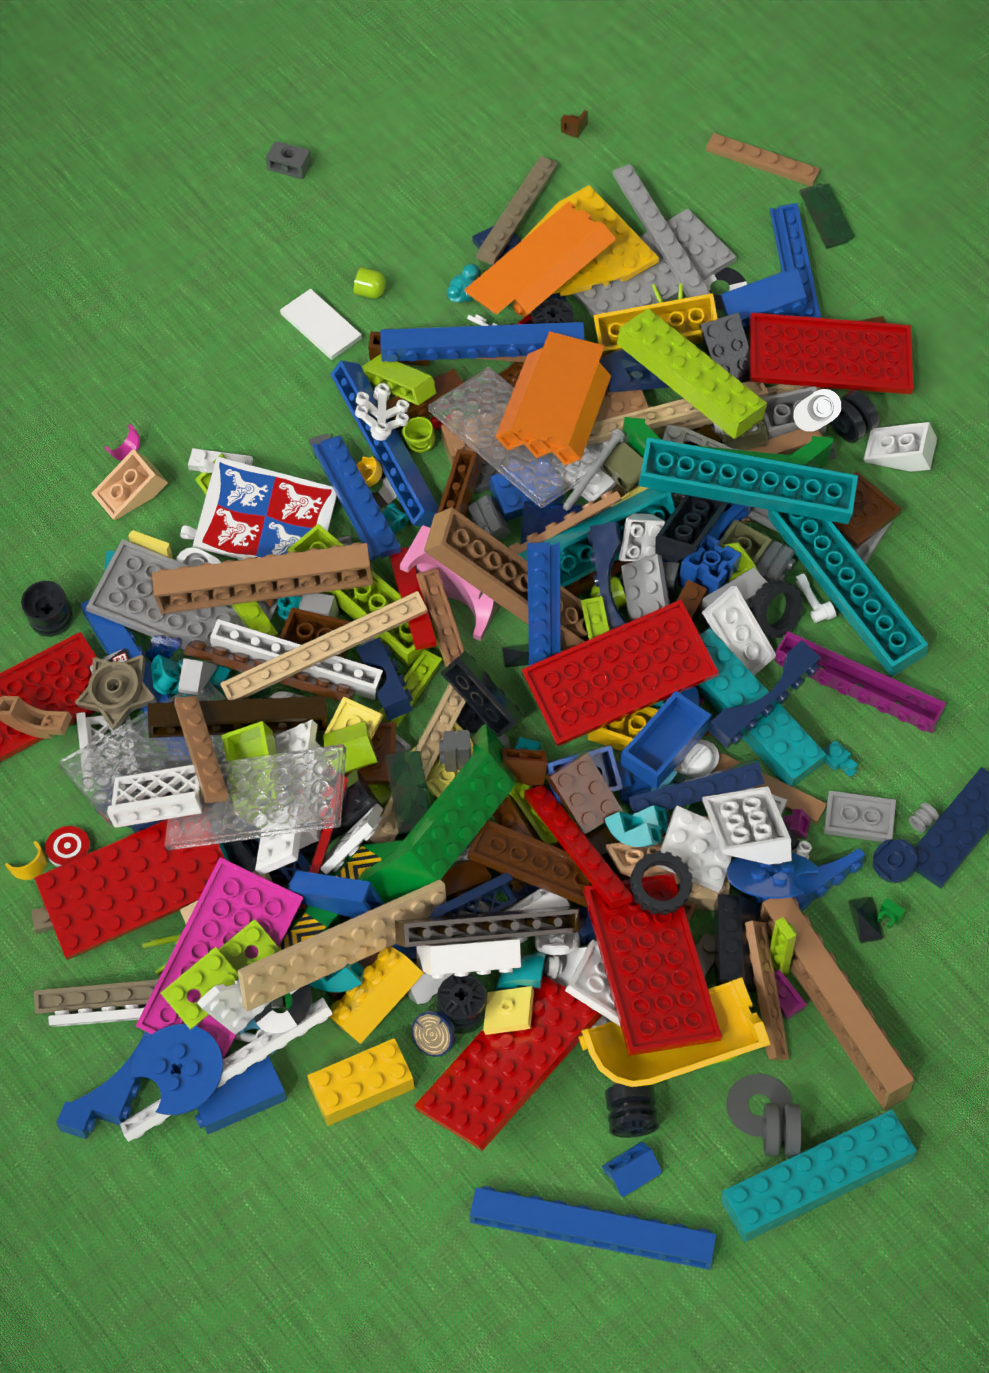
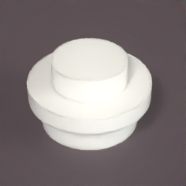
[545,955,562,979]

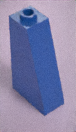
[289,871,384,918]
[195,1055,287,1134]

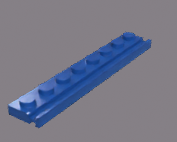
[770,203,821,318]
[312,436,401,561]
[527,542,560,666]

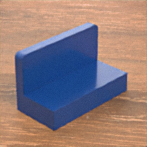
[602,1142,662,1197]

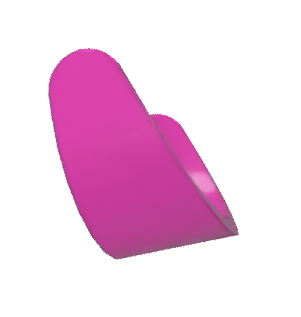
[104,424,140,461]

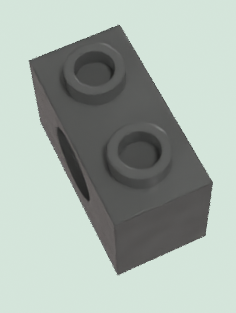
[266,141,311,180]

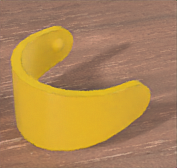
[5,841,47,880]

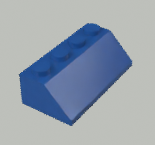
[721,267,807,332]

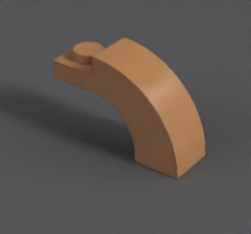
[0,696,72,739]

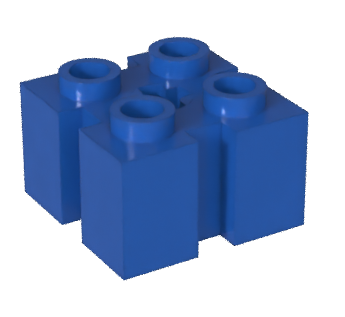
[680,534,741,594]

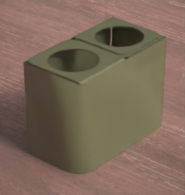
[722,420,769,450]
[601,442,643,493]

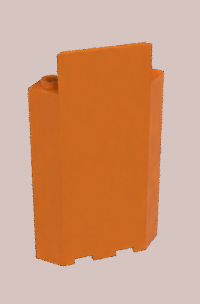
[464,201,616,317]
[495,331,611,466]

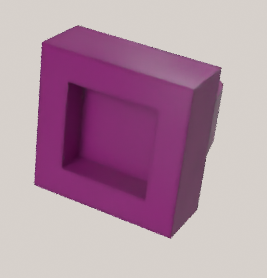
[783,809,811,839]

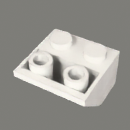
[619,513,665,561]

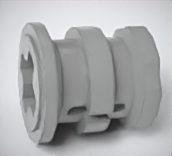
[909,802,939,833]

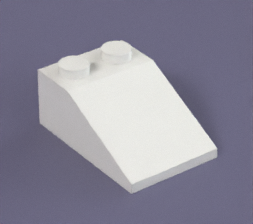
[864,422,937,472]

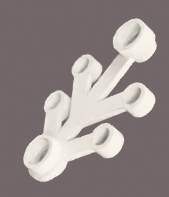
[355,383,409,441]

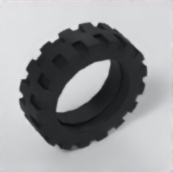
[749,579,803,638]
[629,851,693,915]

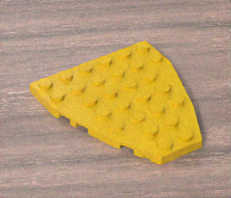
[524,185,659,296]

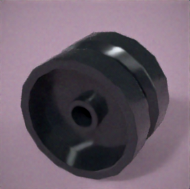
[830,390,880,443]

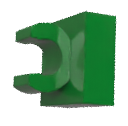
[877,898,906,929]

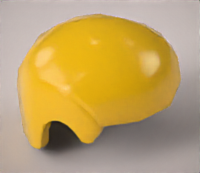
[356,456,383,488]

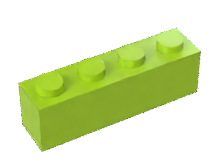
[362,354,436,406]

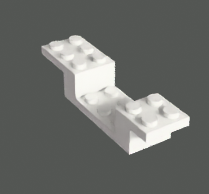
[255,720,330,875]

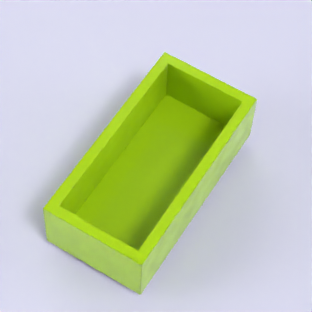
[222,721,287,824]

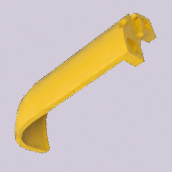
[578,978,770,1087]

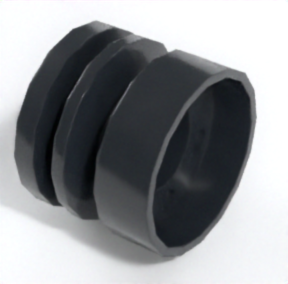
[532,298,574,324]
[21,580,73,637]
[437,974,486,1034]
[605,1083,659,1138]

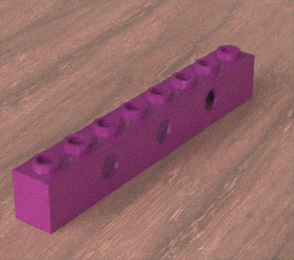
[775,631,946,734]

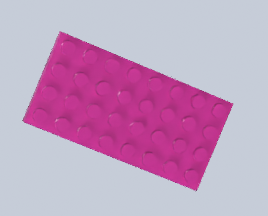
[136,858,304,1059]

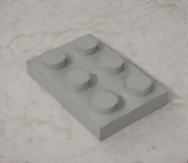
[621,554,669,622]
[824,791,896,842]

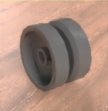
[762,1103,801,1156]

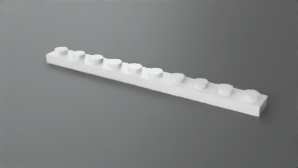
[49,996,285,1027]
[120,998,333,1142]

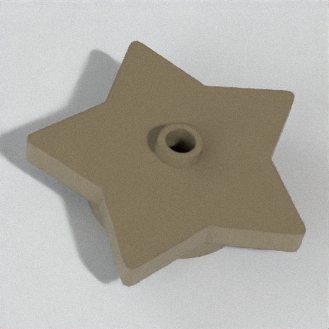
[75,655,157,732]

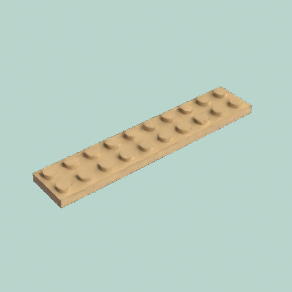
[238,880,446,1012]

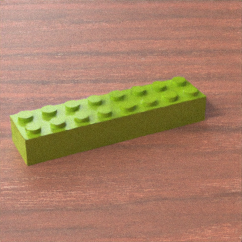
[617,308,767,439]
[288,523,437,667]

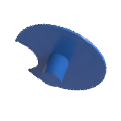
[727,853,819,899]
[131,1024,223,1115]

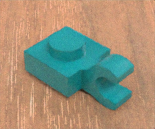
[823,740,858,777]

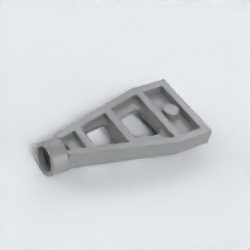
[662,424,740,450]

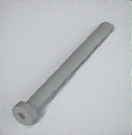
[563,429,626,511]

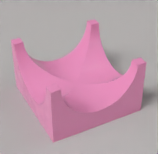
[400,525,500,641]

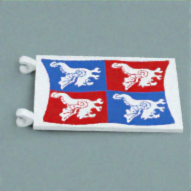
[180,457,337,560]

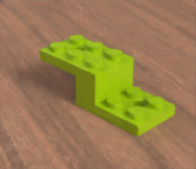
[161,919,281,1030]

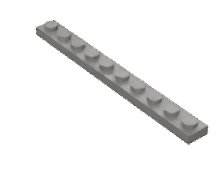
[613,164,716,303]

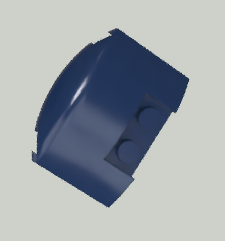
[599,349,670,392]

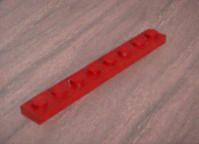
[524,785,632,909]

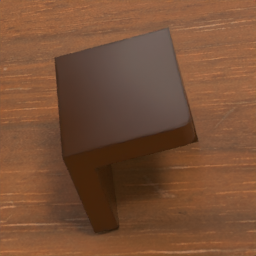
[561,110,588,139]

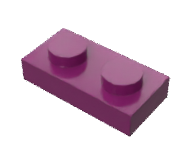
[774,969,807,1020]

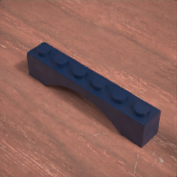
[587,522,627,631]
[708,640,821,749]
[627,759,765,815]

